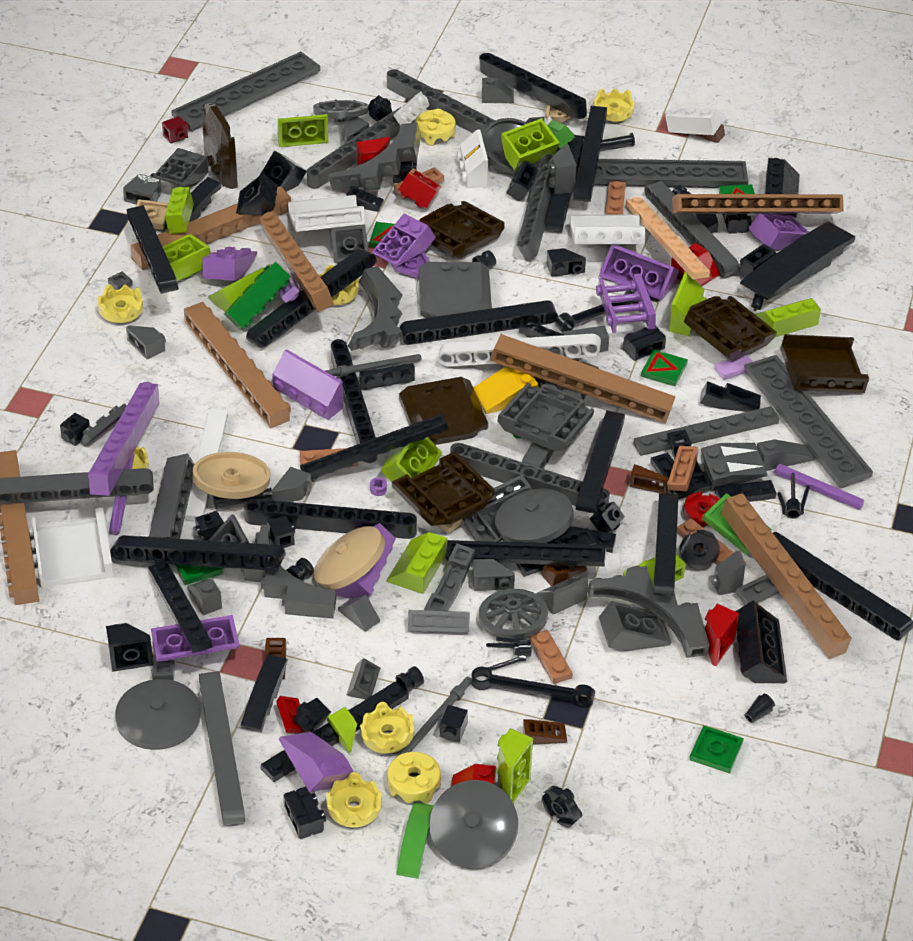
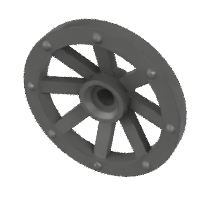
[313,99,369,122]
[479,589,548,639]

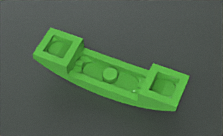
[397,802,434,879]

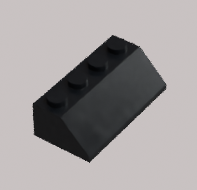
[764,158,800,218]
[736,600,787,684]

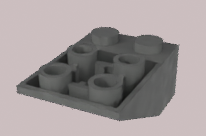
[153,148,209,186]

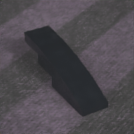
[166,177,221,228]
[516,527,597,577]
[241,654,288,732]

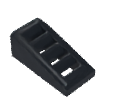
[346,186,384,212]

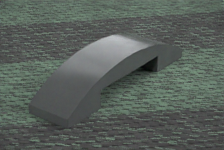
[424,543,475,611]

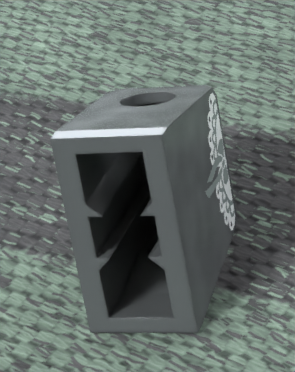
[123,173,161,204]

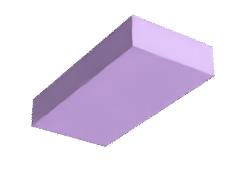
[714,355,753,380]

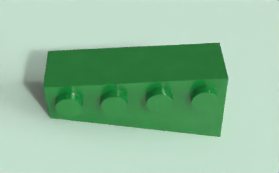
[224,261,291,329]

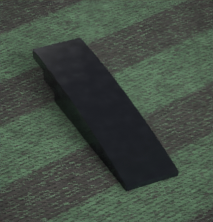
[740,221,856,300]

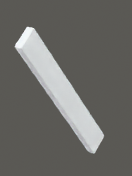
[184,409,228,521]

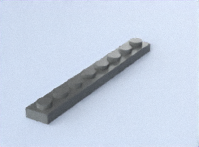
[633,406,779,456]

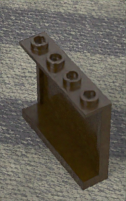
[780,334,869,393]

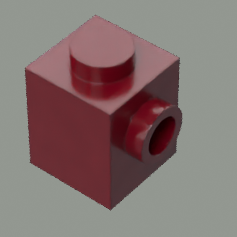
[162,116,189,144]

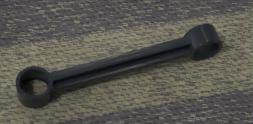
[555,290,648,333]
[471,666,595,708]

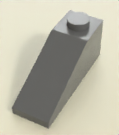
[757,439,815,471]

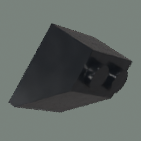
[260,150,307,192]
[236,173,278,215]
[106,623,153,672]

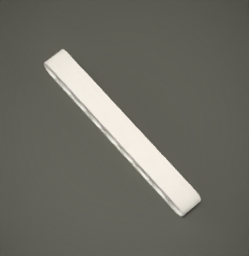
[438,334,601,367]

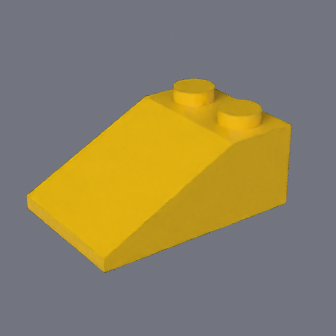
[473,366,538,414]

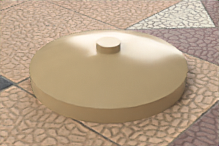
[193,452,271,499]
[314,526,385,590]

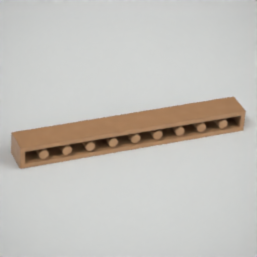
[131,186,291,270]
[672,194,844,214]
[258,211,334,312]
[184,302,291,429]
[491,334,676,424]
[0,450,39,605]
[721,493,852,659]

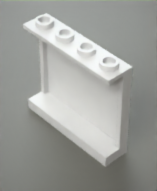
[288,195,365,232]
[570,215,645,244]
[29,507,114,588]

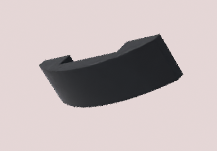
[667,429,712,492]

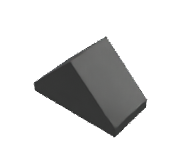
[338,595,380,632]

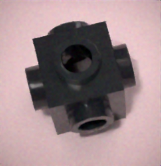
[368,95,392,122]
[589,501,625,532]

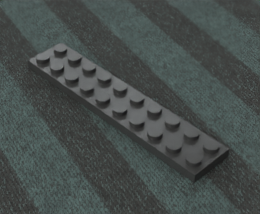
[171,51,321,131]
[579,159,748,187]
[744,355,873,488]

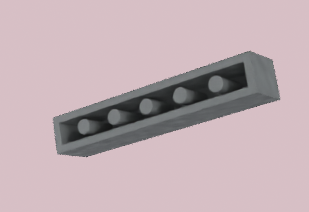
[148,453,195,539]

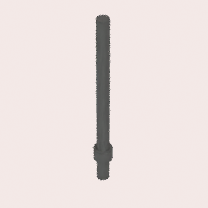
[325,354,422,377]
[393,676,472,760]

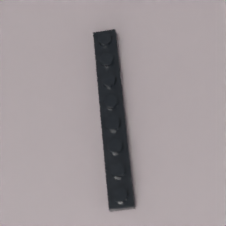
[300,413,449,480]
[445,540,606,567]
[148,563,213,653]
[261,681,409,782]

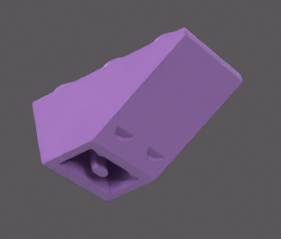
[372,213,436,266]
[202,247,257,281]

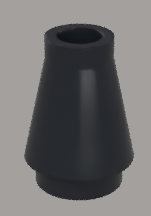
[744,693,775,723]

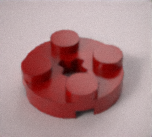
[683,492,720,527]

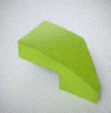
[327,707,357,754]

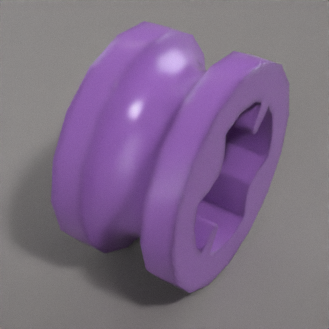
[370,477,387,496]

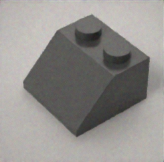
[549,145,576,194]
[329,224,369,263]

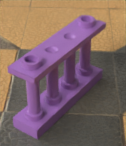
[596,273,656,333]

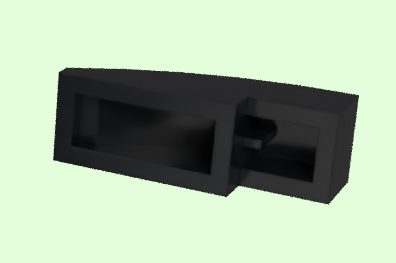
[700,381,761,411]

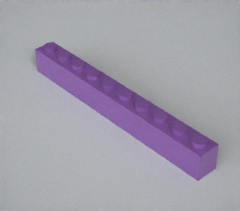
[88,382,160,496]

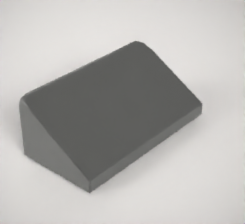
[346,658,381,700]

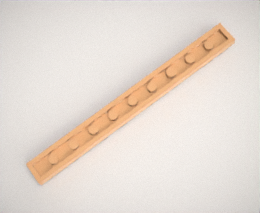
[626,197,710,279]

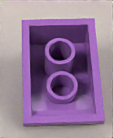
[749,212,809,250]
[279,732,354,792]

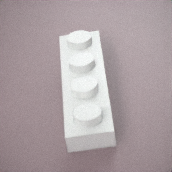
[394,92,430,126]

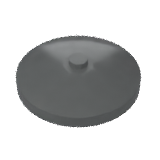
[482,118,539,175]
[495,489,574,543]
[115,679,201,750]
[429,780,519,869]

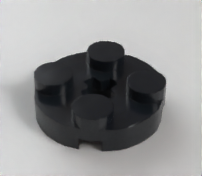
[680,530,720,569]
[542,786,583,827]

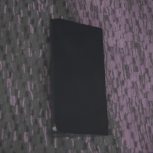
[695,214,719,233]

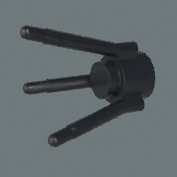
[777,473,810,519]
[486,637,532,670]

